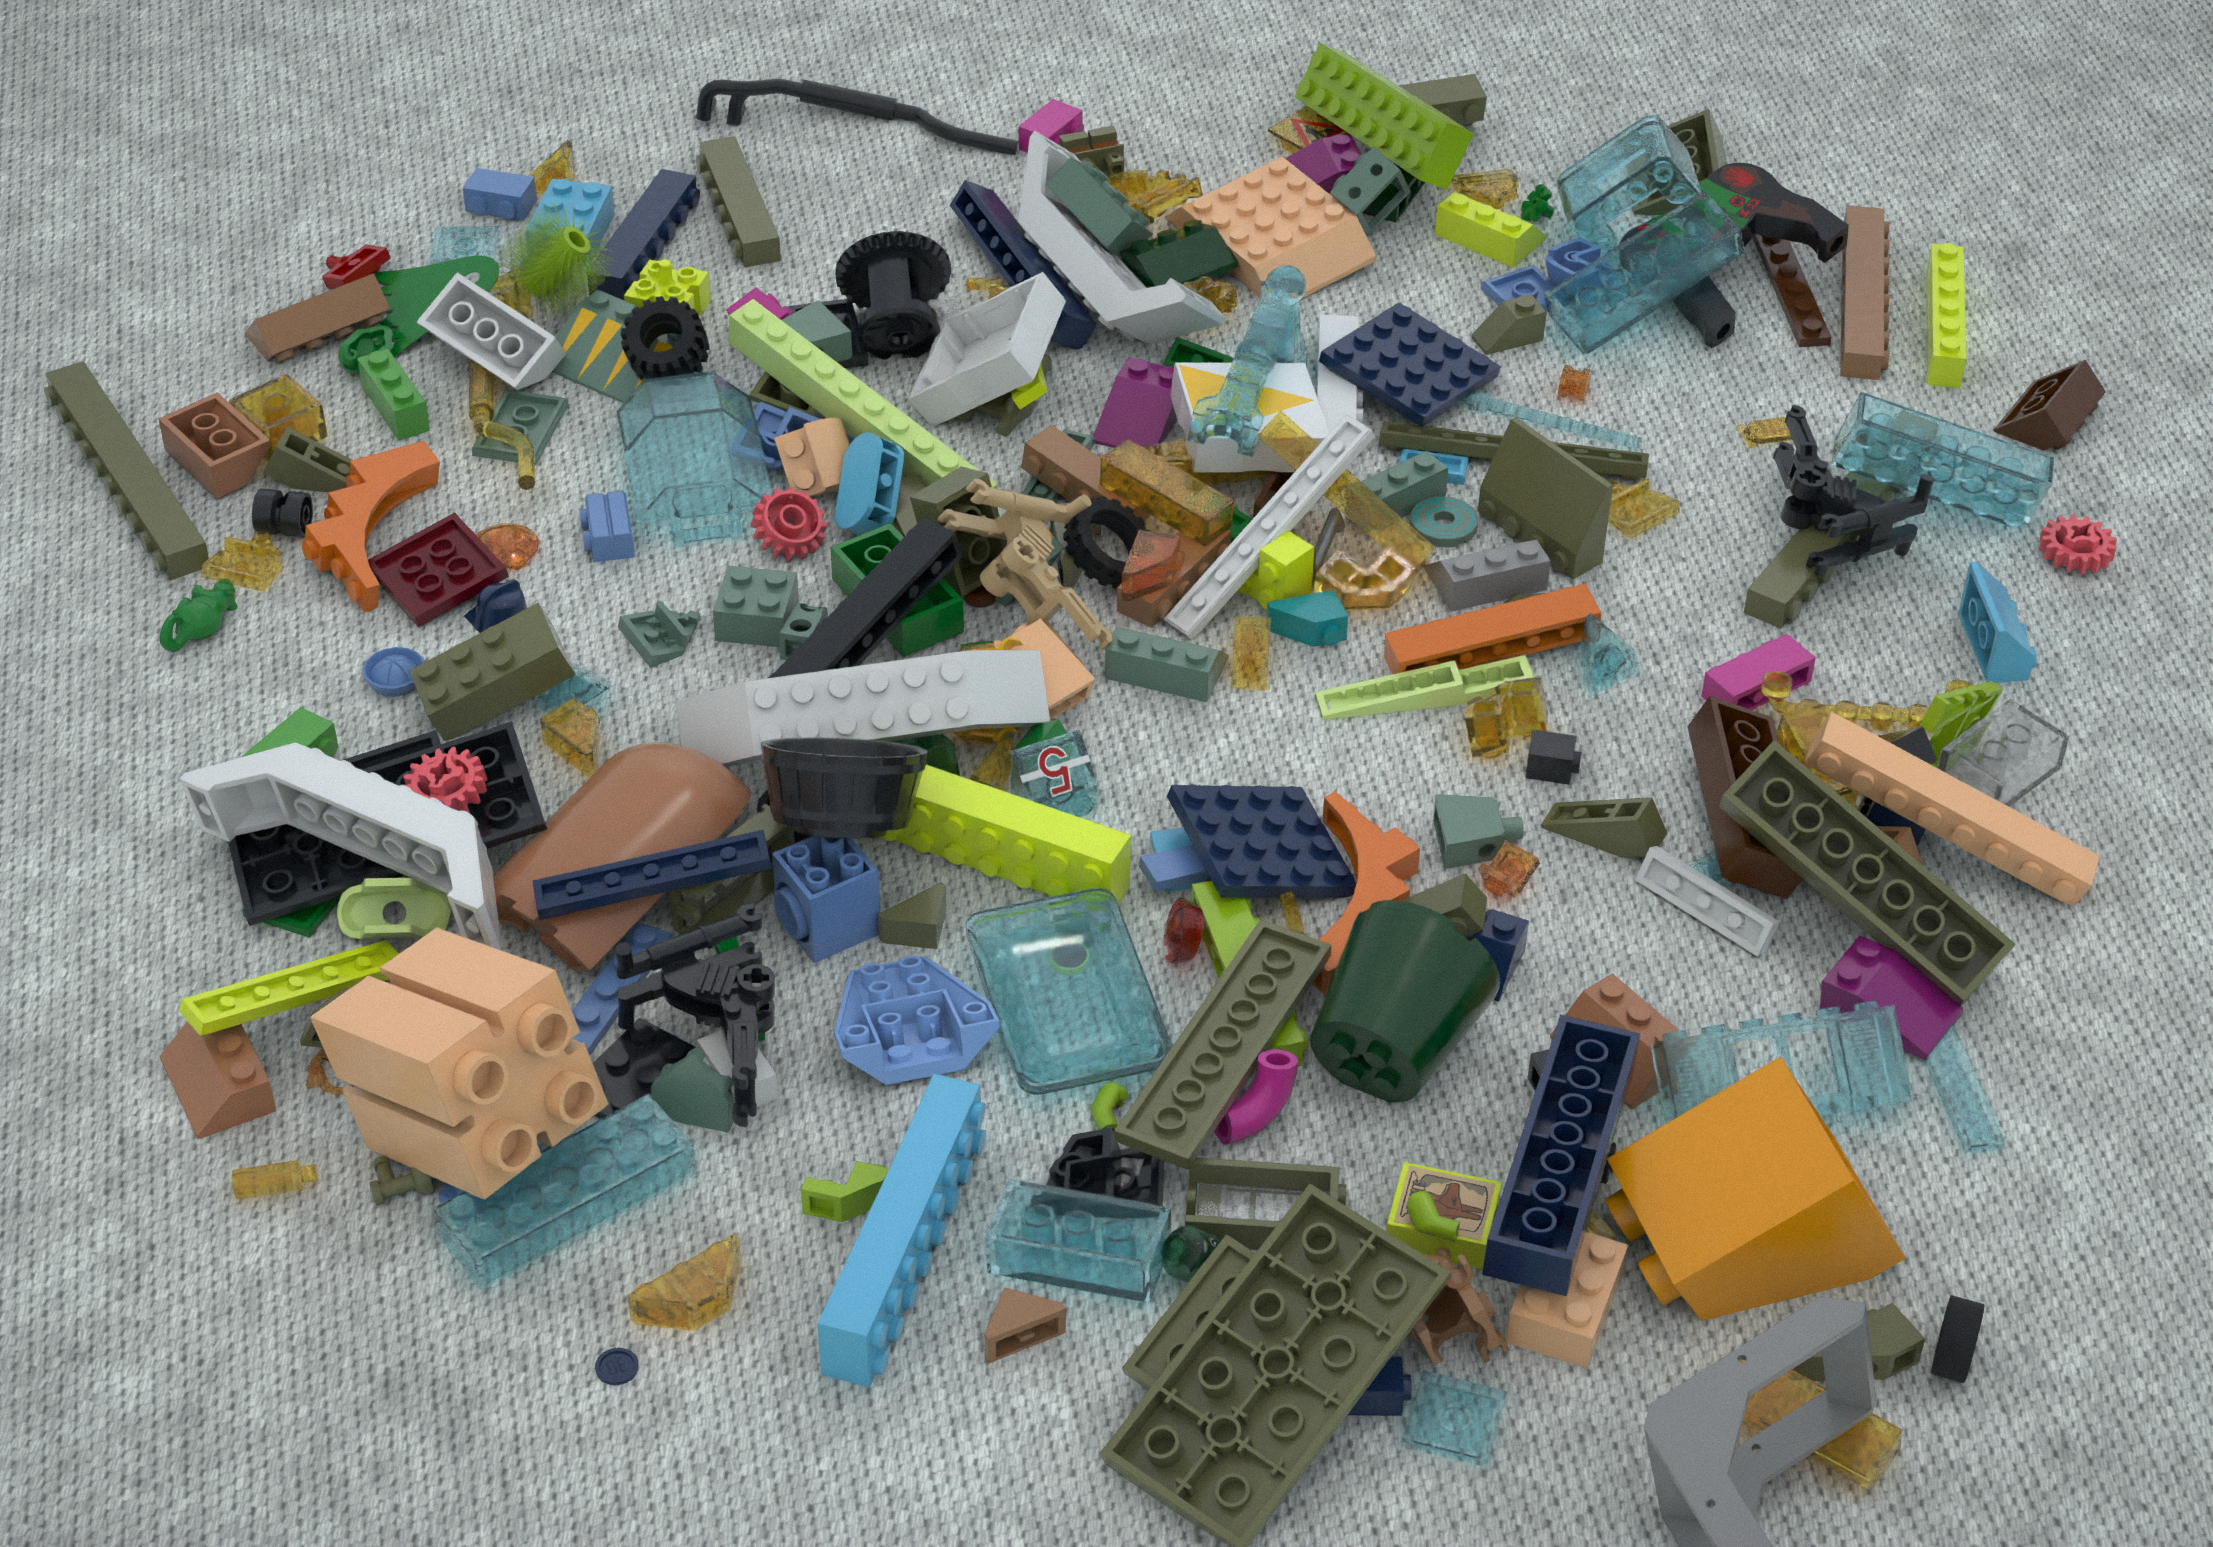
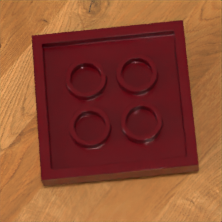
[368,512,509,627]

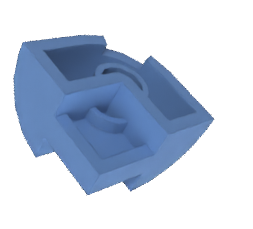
[1545,237,1622,303]
[730,401,820,471]

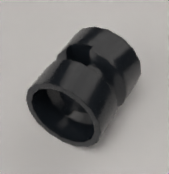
[252,488,313,537]

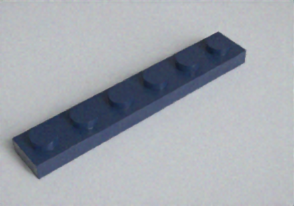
[533,830,772,920]

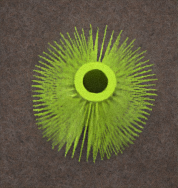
[495,202,614,321]

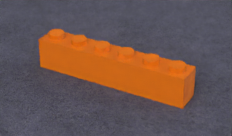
[1384,583,1602,674]

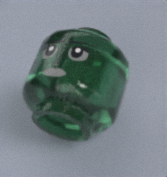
[1161,1226,1221,1283]

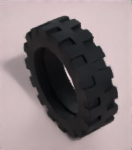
[1063,496,1155,589]

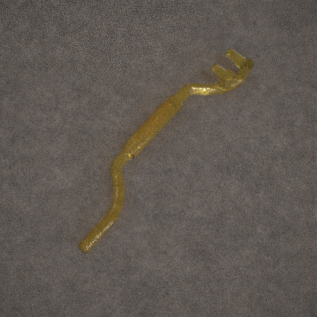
[469,268,535,490]

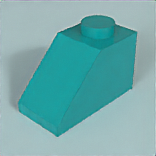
[1266,589,1348,647]

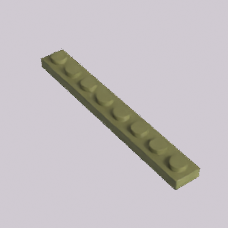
[1379,421,1649,480]

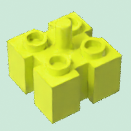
[624,259,711,315]

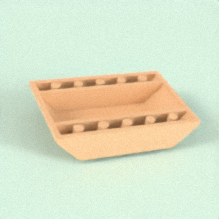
[1166,156,1376,311]

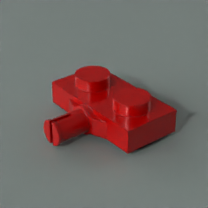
[322,244,391,289]

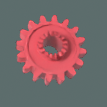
[750,487,828,562]

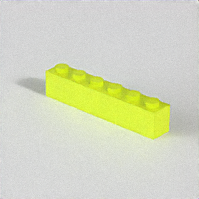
[1926,243,1966,388]

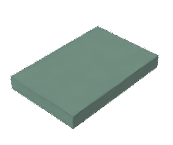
[471,389,569,465]

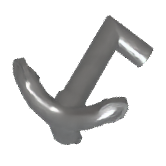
[1312,508,1349,584]

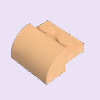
[774,418,850,498]

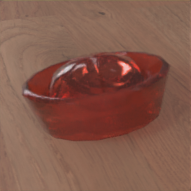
[1163,897,1204,964]

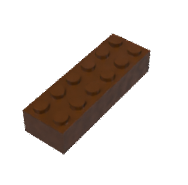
[1687,696,1803,899]

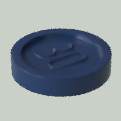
[595,1348,639,1385]

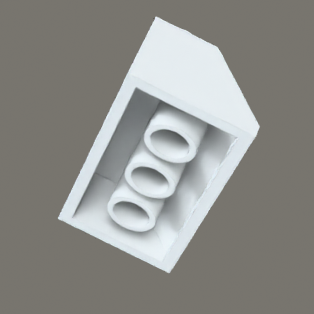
[417,272,566,390]

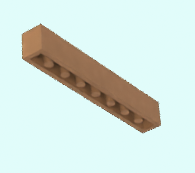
[1840,205,1890,380]

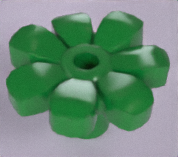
[1521,184,1554,222]

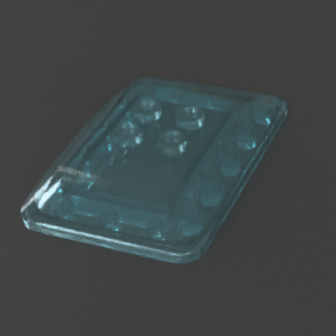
[966,888,1172,1095]

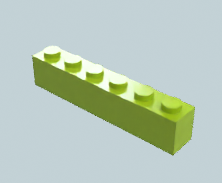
[1191,881,1308,1072]

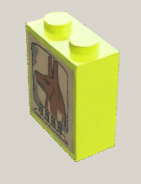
[1386,1162,1502,1269]

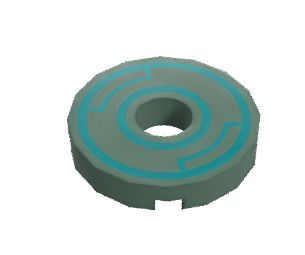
[1410,496,1478,548]

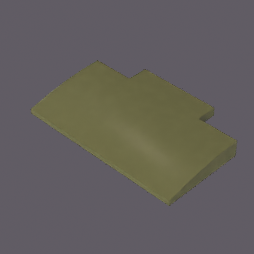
[1100,1184,1452,1547]

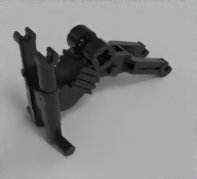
[1773,405,1934,576]
[615,904,775,1127]

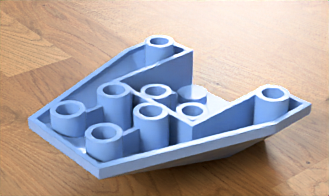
[834,956,1000,1085]

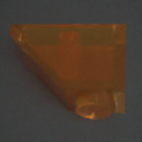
[1122,529,1185,602]

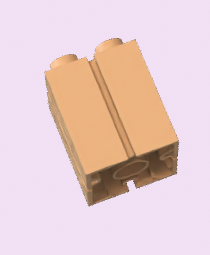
[310,928,609,1200]

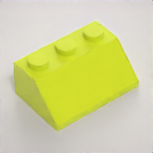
[1435,192,1547,268]

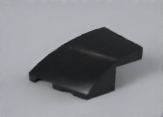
[1032,1127,1164,1216]

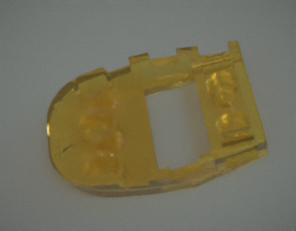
[1108,170,1203,225]

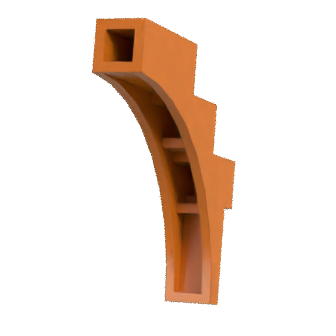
[302,441,440,612]
[1313,791,1420,996]

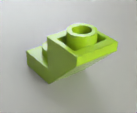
[801,1161,889,1222]

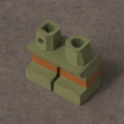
[1059,126,1124,177]

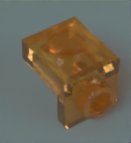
[1478,840,1540,898]

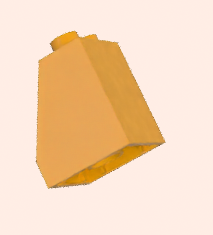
[1605,1056,1906,1321]

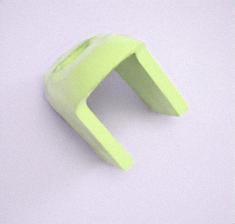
[337,878,451,939]

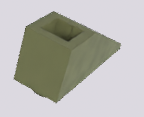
[1784,1303,1925,1382]

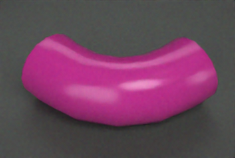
[1214,1049,1298,1145]

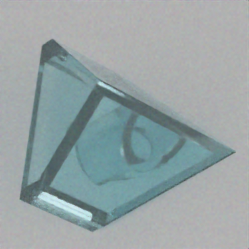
[1580,613,1640,698]
[535,662,612,722]

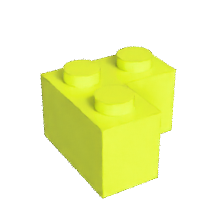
[1237,531,1314,610]

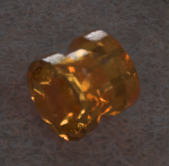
[1558,364,1592,402]

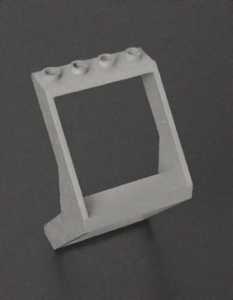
[1644,1296,1876,1547]

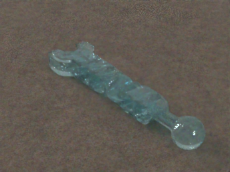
[1187,265,1306,457]

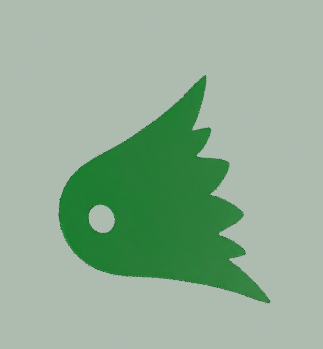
[374,255,500,358]

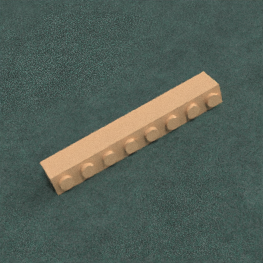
[1804,712,2100,906]

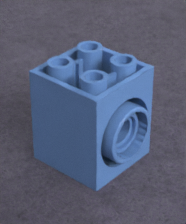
[772,836,881,963]

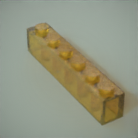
[1257,410,1437,577]

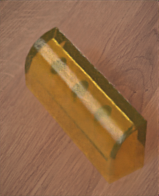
[1739,1360,1903,1490]

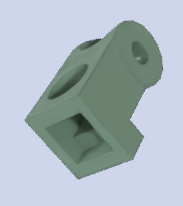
[779,603,828,660]

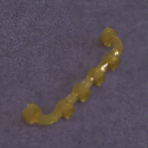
[1761,671,1973,732]

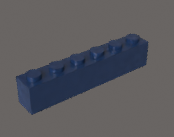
[587,169,700,300]

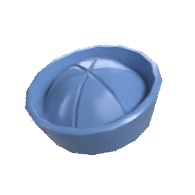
[362,647,425,697]

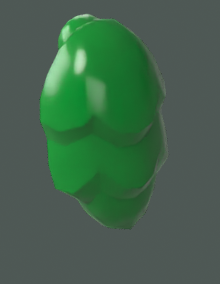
[338,325,394,374]

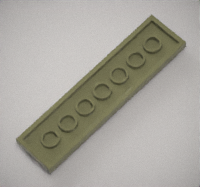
[1114,919,1331,1170]

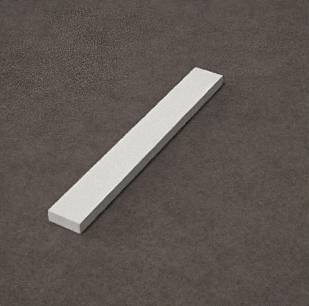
[1164,414,1375,640]

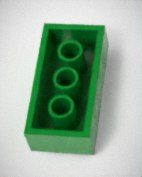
[830,523,964,657]

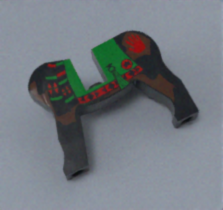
[1617,163,1849,349]

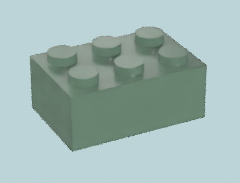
[1045,157,1154,257]

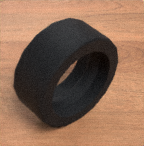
[1931,1295,1985,1383]

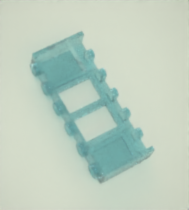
[1651,1001,1912,1124]

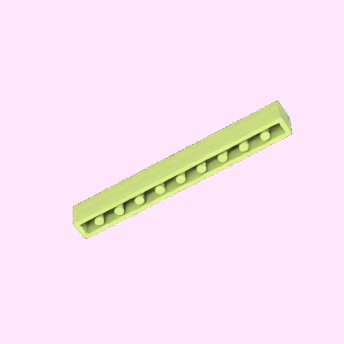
[728,299,997,488]

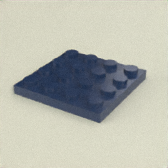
[1319,303,1501,428]
[1167,784,1357,898]

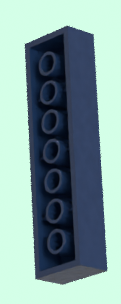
[1482,1014,1640,1296]

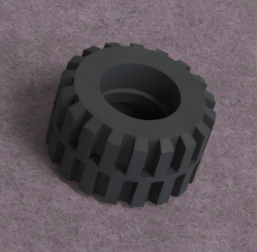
[621,296,710,388]

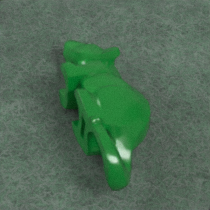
[160,579,238,652]

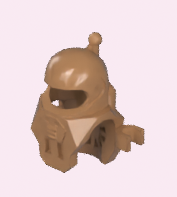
[1409,1247,1510,1366]

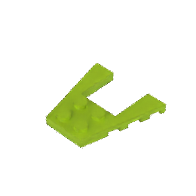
[1920,681,2003,769]

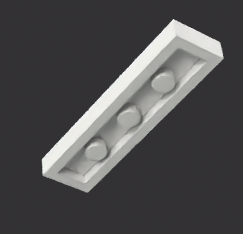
[1635,846,1780,957]

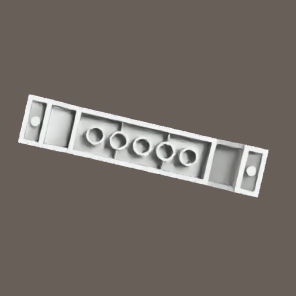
[1018,131,1227,344]
[675,650,1050,767]
[179,742,502,951]

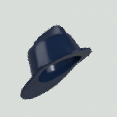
[464,579,527,633]

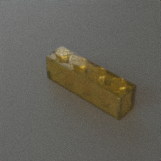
[1099,439,1234,547]

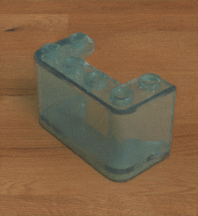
[1557,115,1702,259]

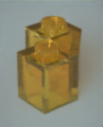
[1313,547,1416,611]
[1465,677,1548,758]

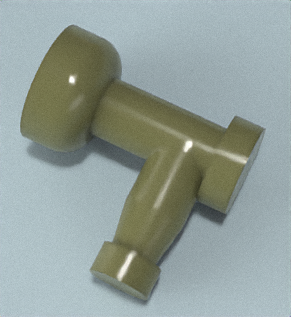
[369,1156,434,1206]

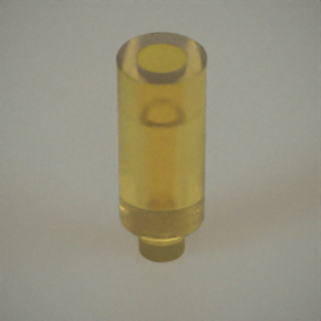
[232,1160,319,1199]

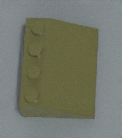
[1624,109,1727,216]
[1478,417,1613,580]

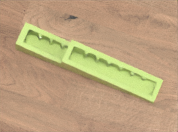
[1315,655,1536,720]

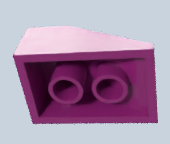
[1285,134,1361,196]
[1093,357,1177,458]
[1819,935,1963,1060]

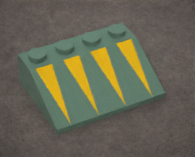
[552,290,681,411]

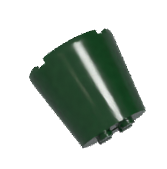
[1310,900,1500,1103]

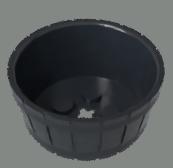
[761,738,928,838]

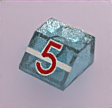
[1011,730,1097,817]

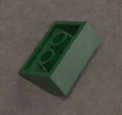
[1120,220,1239,288]

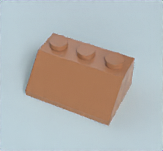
[158,392,271,499]
[1550,973,1695,1110]
[160,1021,276,1140]

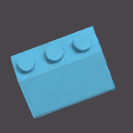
[1958,562,2037,682]

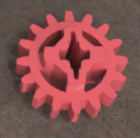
[2039,514,2117,575]
[403,747,488,812]

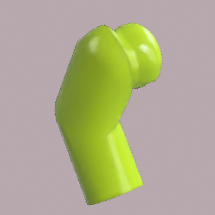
[1090,1081,1128,1132]
[1407,1191,1460,1242]

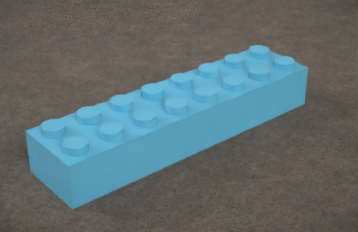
[817,1073,986,1388]

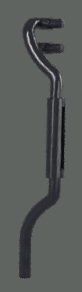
[696,79,1019,155]

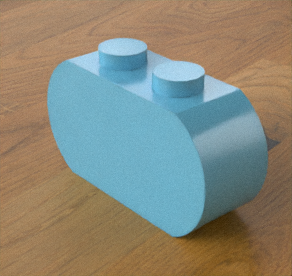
[834,432,904,535]

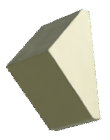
[878,882,947,949]

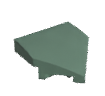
[618,601,701,668]
[651,1047,733,1133]

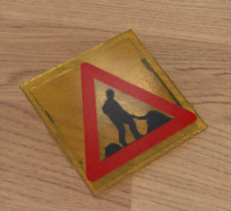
[1268,106,1349,154]

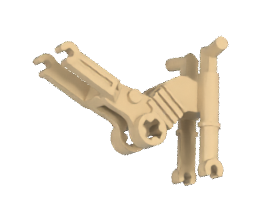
[938,479,1113,666]

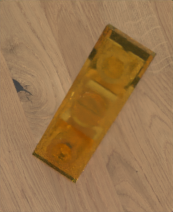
[627,1233,742,1331]

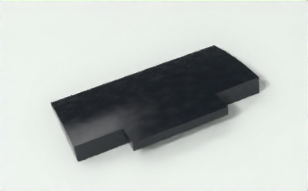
[228,721,547,926]

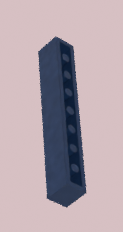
[949,180,1097,350]

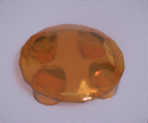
[476,523,539,570]

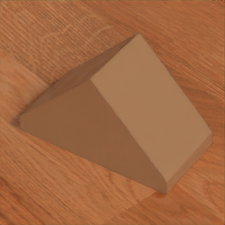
[984,1288,1066,1363]

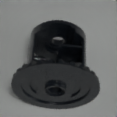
[835,231,951,360]

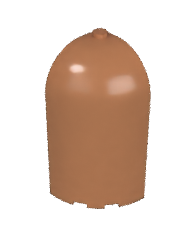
[493,742,752,973]

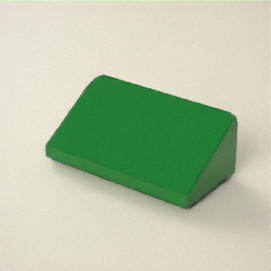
[1162,337,1236,367]

